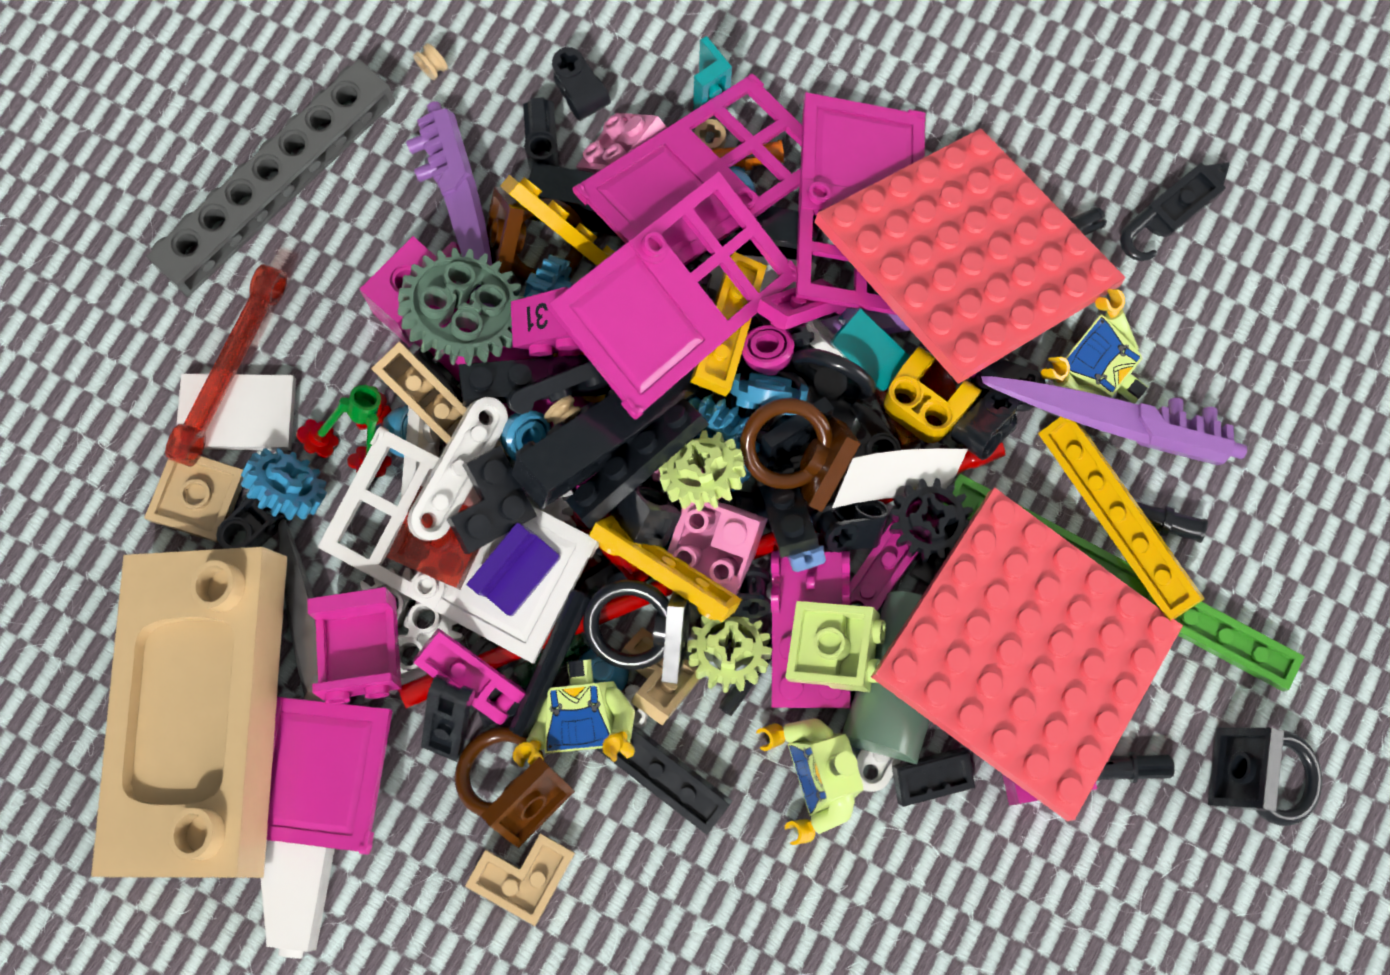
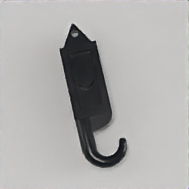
[1120,162,1230,261]

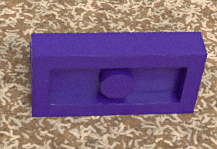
[466,522,561,616]

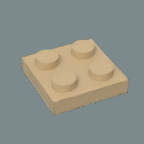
[144,448,244,543]

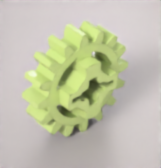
[659,430,746,511]
[687,616,772,693]

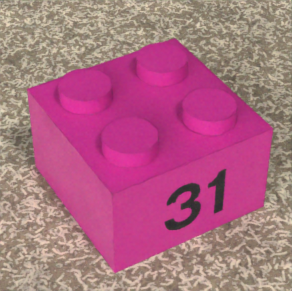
[511,287,582,357]

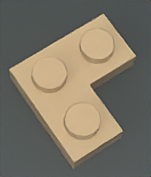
[621,627,700,726]
[465,834,576,926]

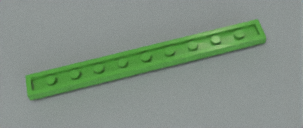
[943,474,1305,692]

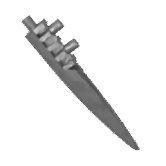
[278,518,370,707]

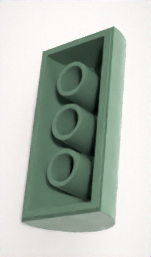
[842,591,930,764]

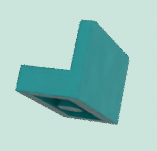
[693,36,732,111]
[830,308,910,391]

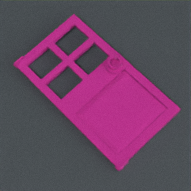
[572,73,802,266]
[795,92,926,315]
[546,171,796,419]
[266,697,393,855]

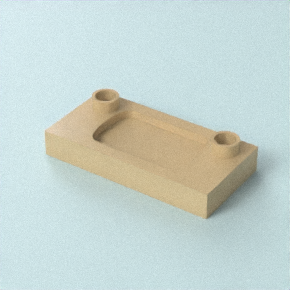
[91,547,287,878]

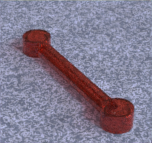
[165,264,287,467]

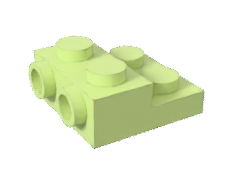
[786,601,886,692]

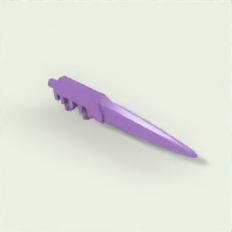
[406,101,495,307]
[982,376,1247,465]

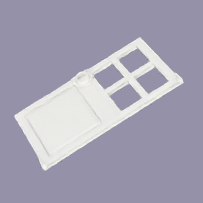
[318,426,599,663]

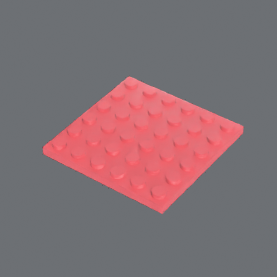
[815,128,1126,384]
[871,488,1183,821]

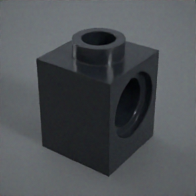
[613,486,682,547]

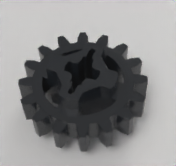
[889,478,973,563]

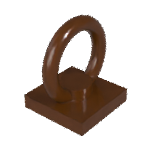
[486,186,584,281]
[740,398,861,512]
[455,726,575,848]

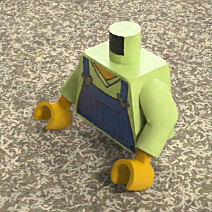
[1041,289,1148,404]
[513,659,635,768]
[756,719,863,845]

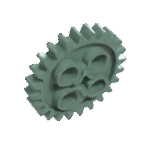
[397,248,525,366]

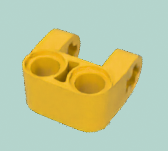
[884,346,982,443]

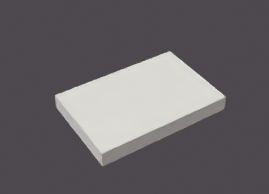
[175,374,296,451]

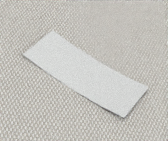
[832,448,968,508]

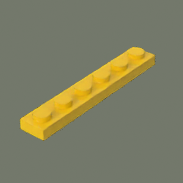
[1038,416,1205,621]

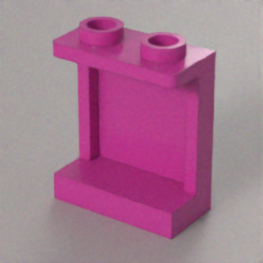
[307,587,402,704]

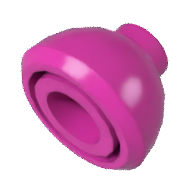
[742,325,794,375]

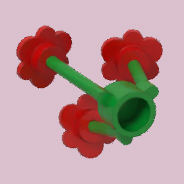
[296,385,392,477]

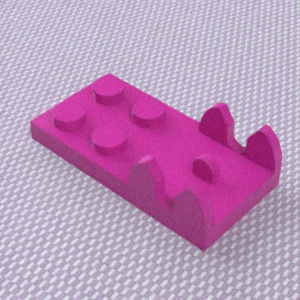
[771,551,850,709]

